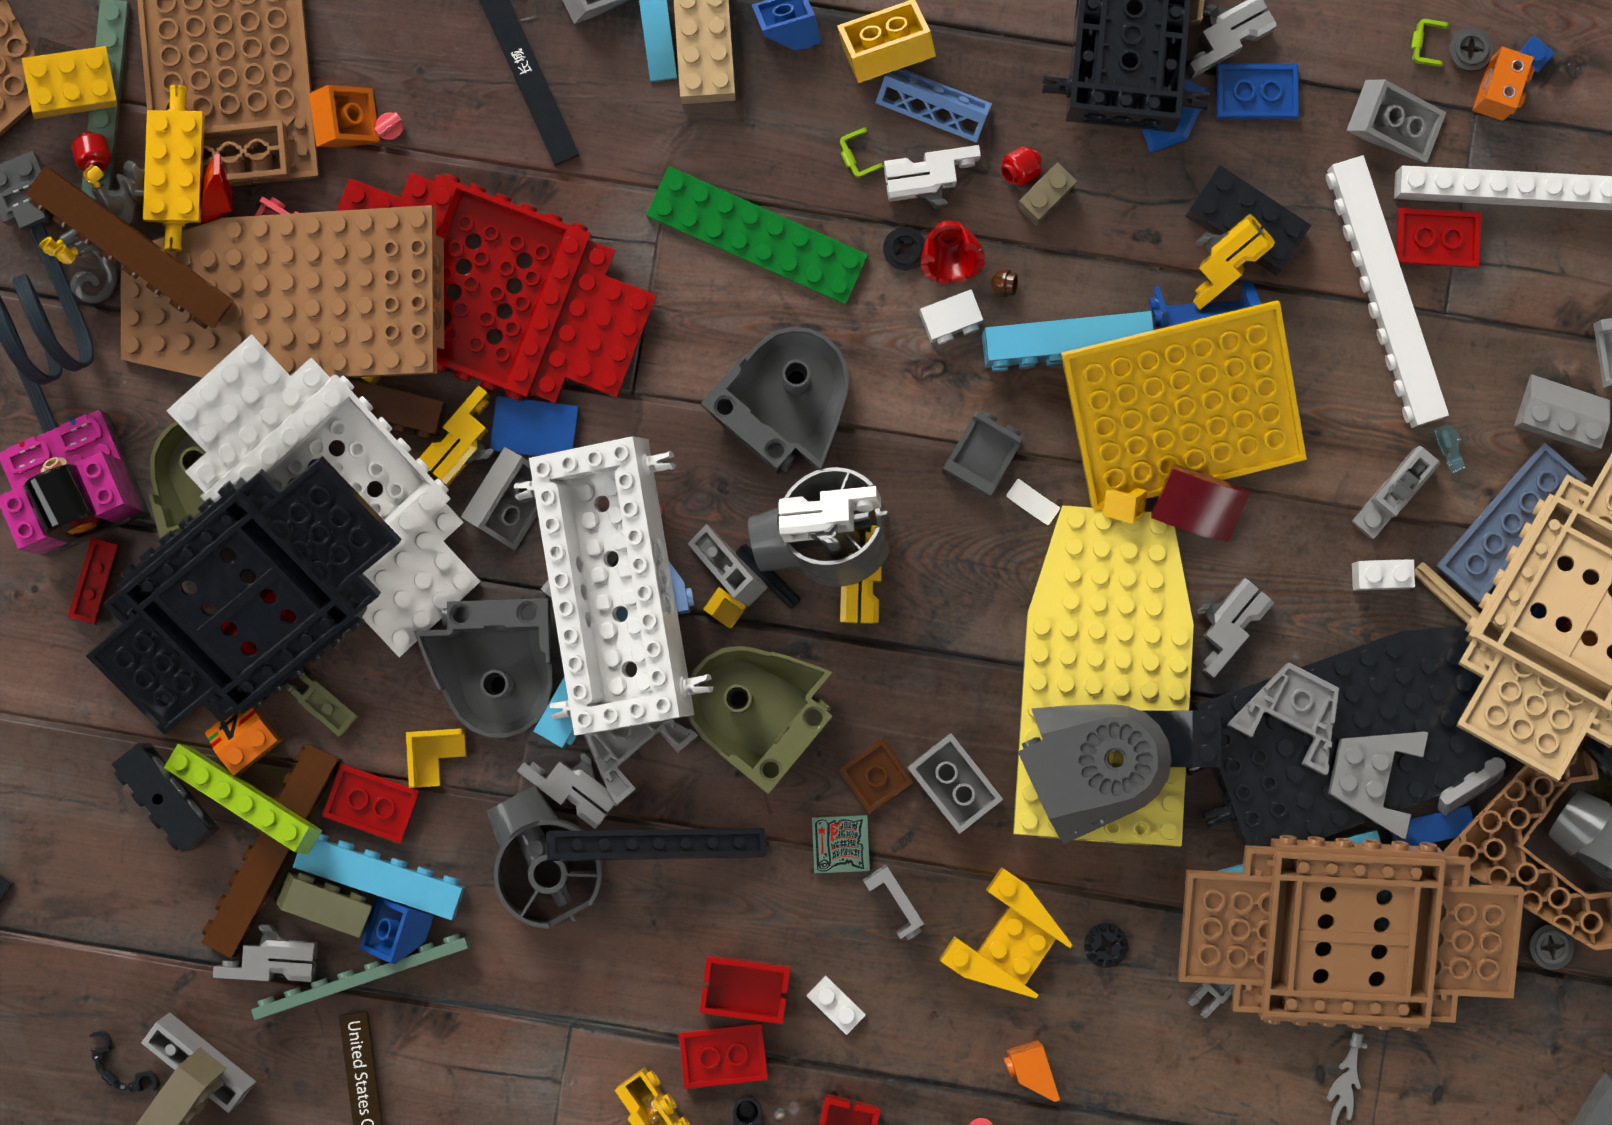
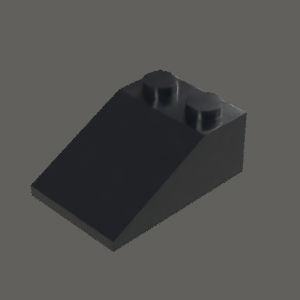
[1140,710,1221,767]

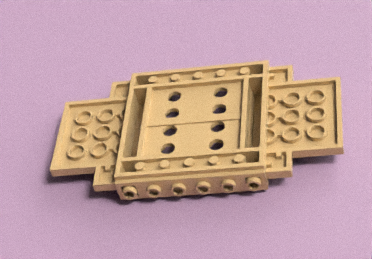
[1456,453,1612,782]

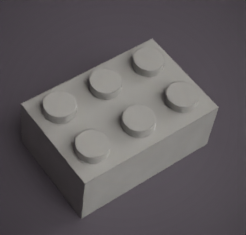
[906,733,1003,834]

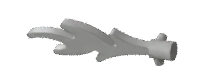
[1327,1031,1367,1125]

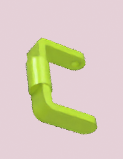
[1411,19,1449,67]
[840,127,884,178]

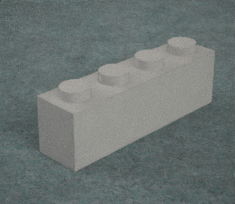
[141,1012,256,1113]

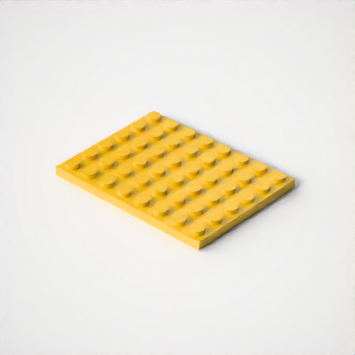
[1061,300,1307,511]

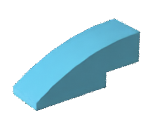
[639,0,677,82]

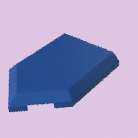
[1142,78,1209,153]

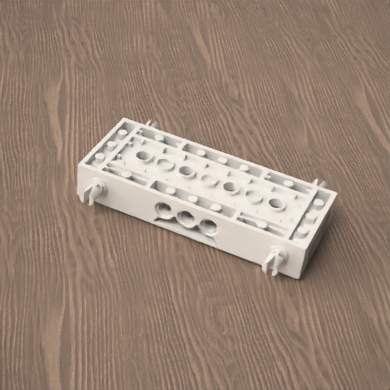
[514,436,713,735]

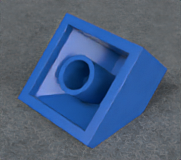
[752,0,821,51]
[359,895,434,964]

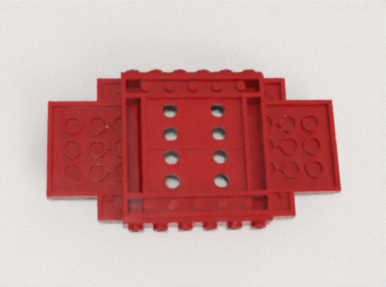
[336,172,657,404]

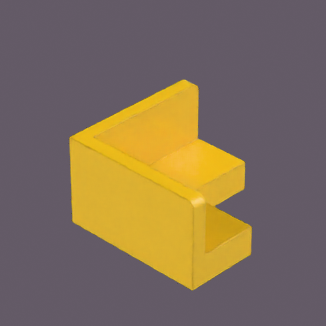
[406,729,467,788]

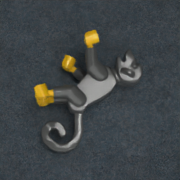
[39,160,145,304]

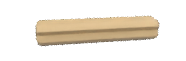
[1414,562,1480,624]

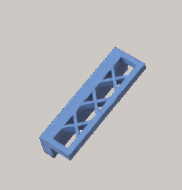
[875,68,992,143]

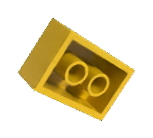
[837,0,936,83]
[21,46,117,119]

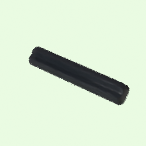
[736,543,801,609]

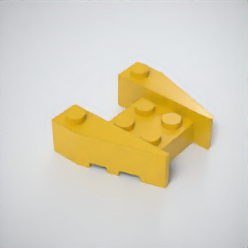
[939,867,1072,998]

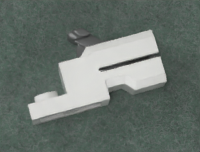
[884,145,981,209]
[779,486,881,551]

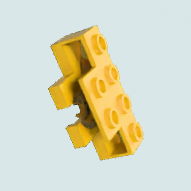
[615,1067,691,1125]

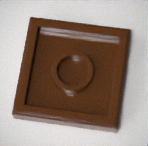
[838,737,915,815]

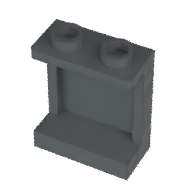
[942,411,1024,498]

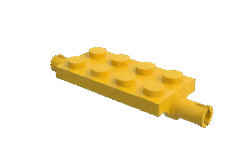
[143,85,205,252]

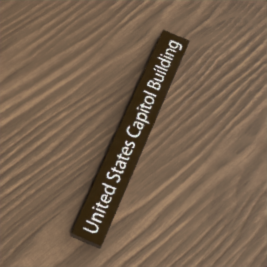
[339,1011,383,1125]

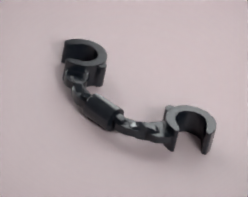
[89,1030,159,1092]

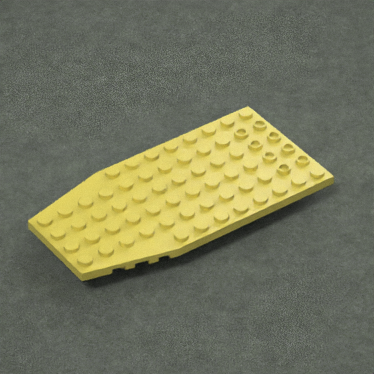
[1013,506,1194,847]

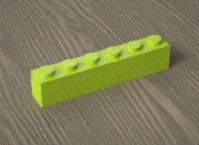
[164,744,322,855]

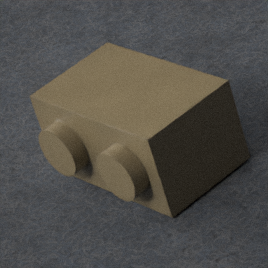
[1017,162,1077,226]

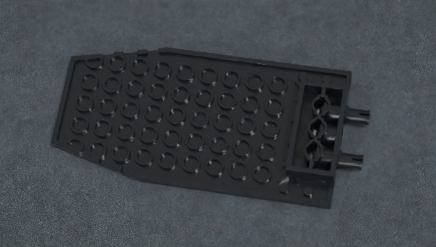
[1186,625,1508,847]

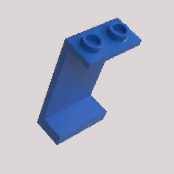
[1149,281,1261,329]

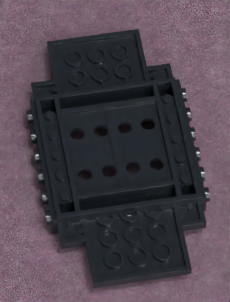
[86,456,402,735]

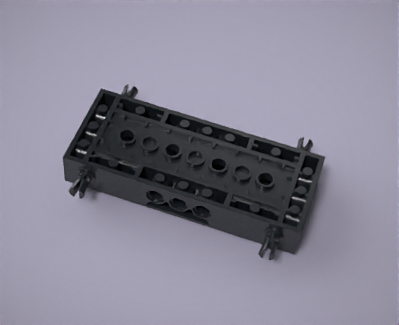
[1042,0,1209,132]

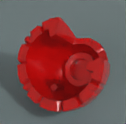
[921,220,985,284]

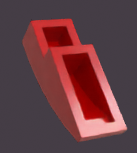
[201,154,232,224]

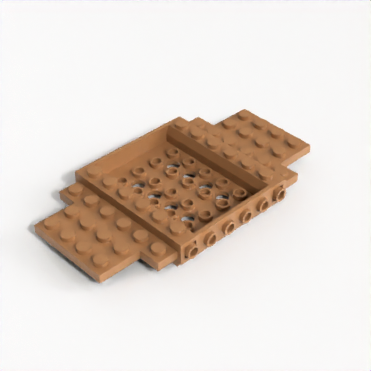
[1178,835,1524,1031]

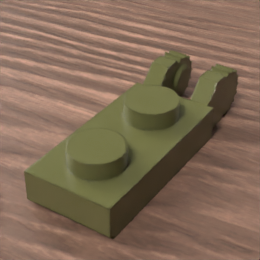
[284,671,359,737]

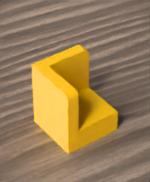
[1103,488,1147,524]
[703,587,747,629]

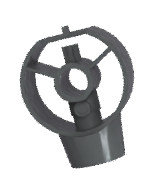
[748,467,891,587]
[486,785,604,928]
[1548,790,1612,886]

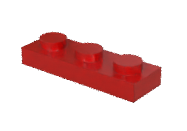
[67,537,120,625]

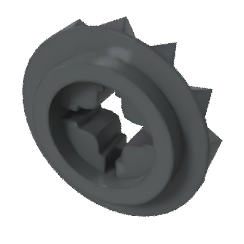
[1448,27,1493,72]
[1528,925,1574,970]

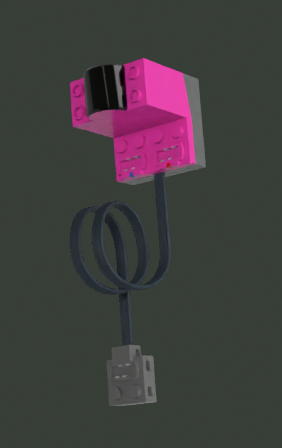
[0,151,150,557]

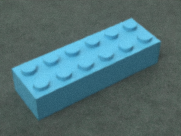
[982,311,1153,372]

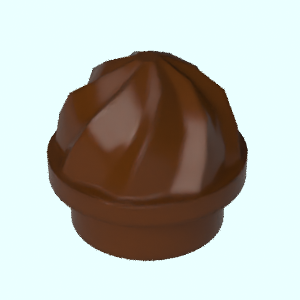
[991,269,1018,297]

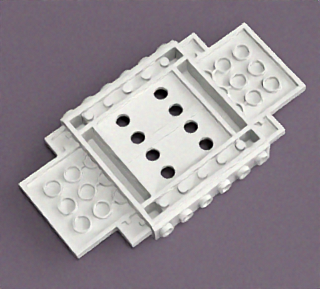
[166,334,481,657]

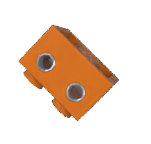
[1472,46,1535,121]

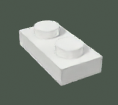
[806,975,866,1035]

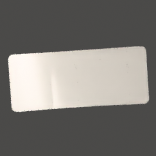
[1006,479,1060,525]

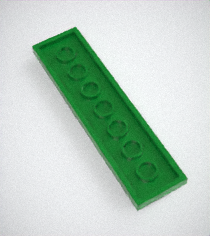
[646,166,868,305]

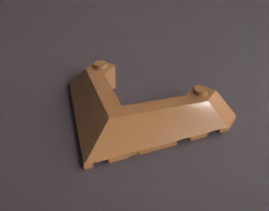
[1443,735,1612,950]

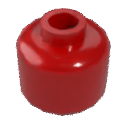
[71,131,112,172]
[1001,146,1042,187]

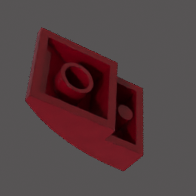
[1151,463,1250,542]

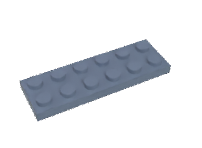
[1435,443,1587,603]

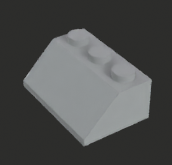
[1514,374,1610,452]
[461,447,538,550]

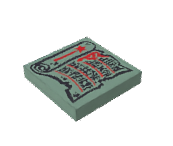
[812,815,870,873]

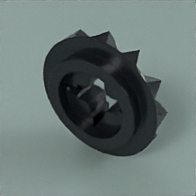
[883,227,925,271]
[1084,923,1129,968]

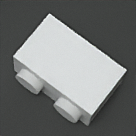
[919,289,983,345]
[1352,559,1415,591]

